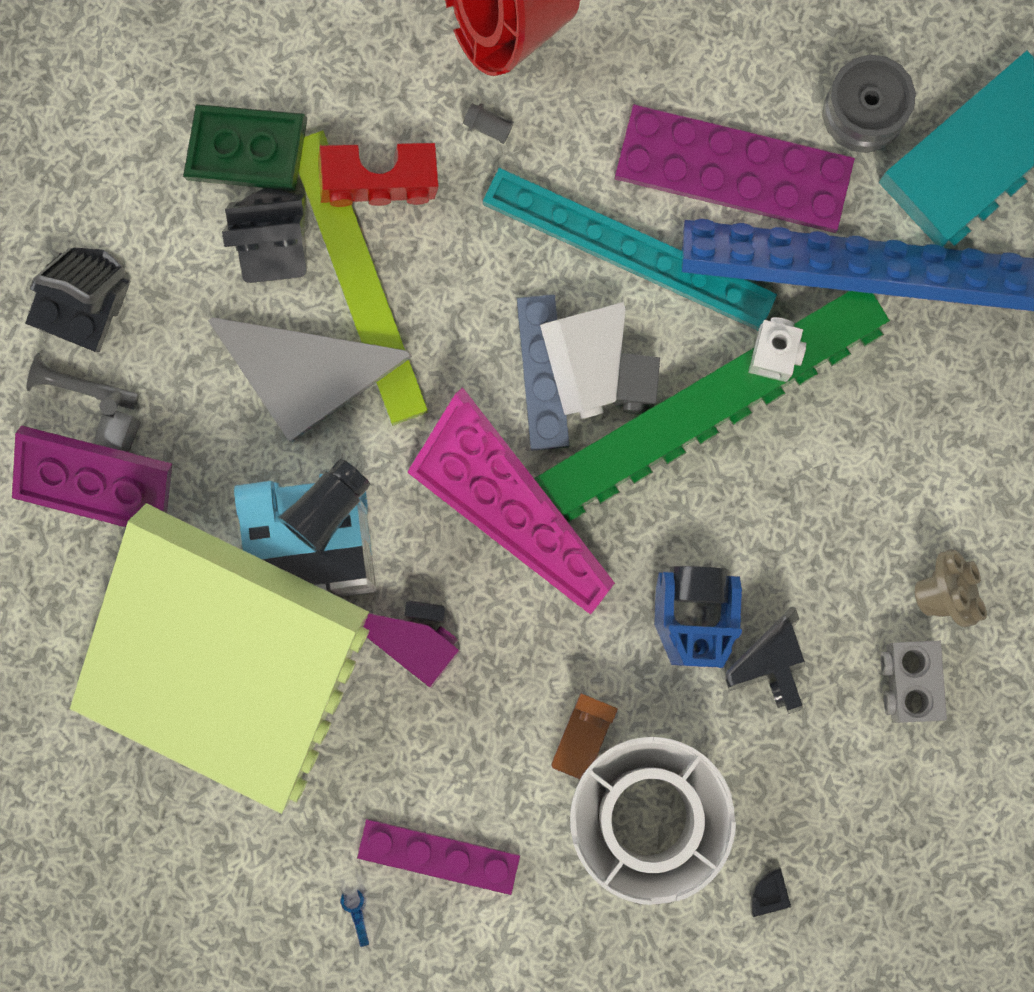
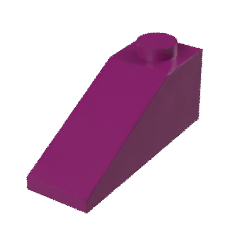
[363,613,461,688]

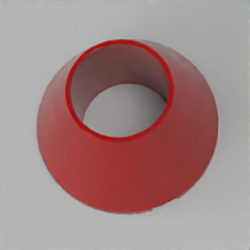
[445,0,580,76]

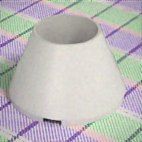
[570,737,736,905]

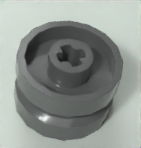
[822,54,916,153]

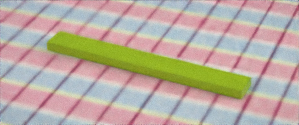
[299,130,428,426]

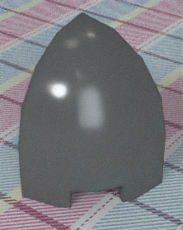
[94,411,141,452]

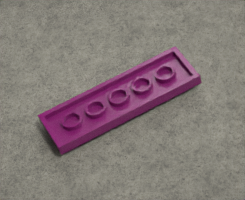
[615,104,855,233]

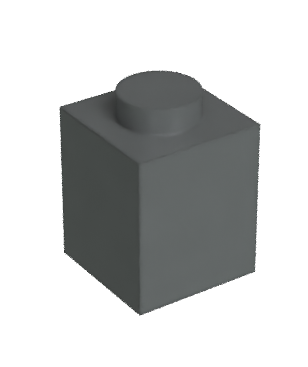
[614,353,661,414]

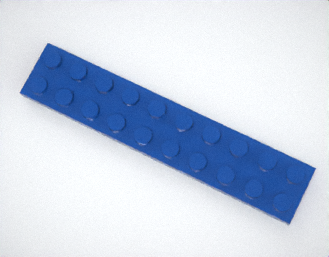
[681,219,1034,311]

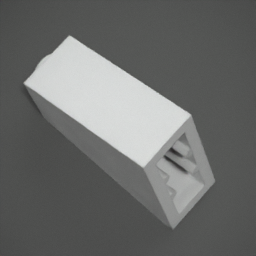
[540,302,625,419]

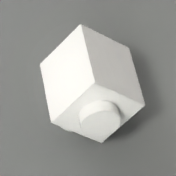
[748,317,807,382]

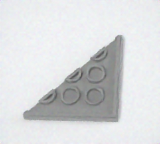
[208,317,412,442]

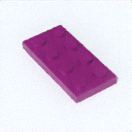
[12,425,173,527]

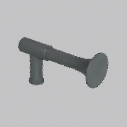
[26,353,139,415]

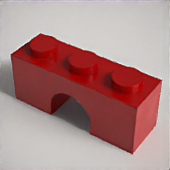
[318,143,439,207]

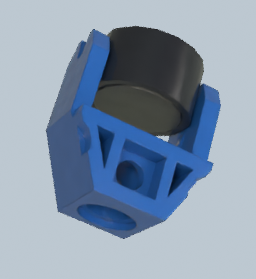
[654,566,742,668]

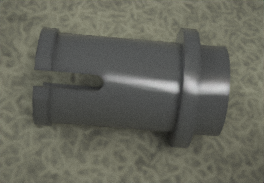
[463,103,514,144]

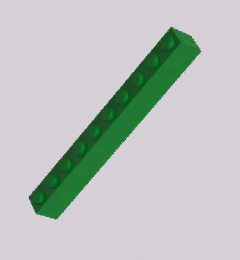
[534,291,890,523]

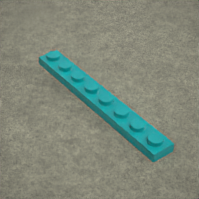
[483,168,778,331]

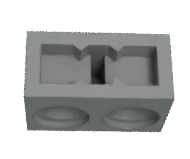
[881,640,947,723]

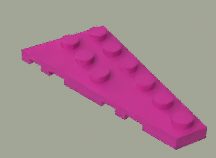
[407,387,615,615]

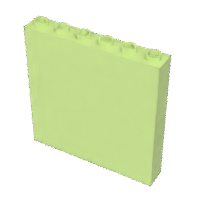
[70,503,369,814]

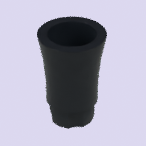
[277,459,370,555]

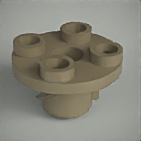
[914,549,987,628]

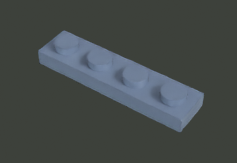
[517,294,569,451]

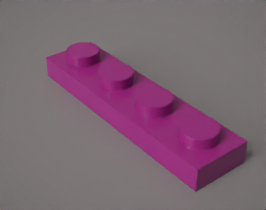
[357,819,520,895]

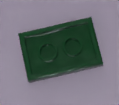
[183,104,308,191]

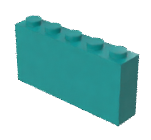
[879,50,1034,247]

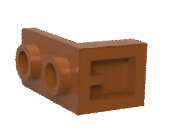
[551,693,618,779]

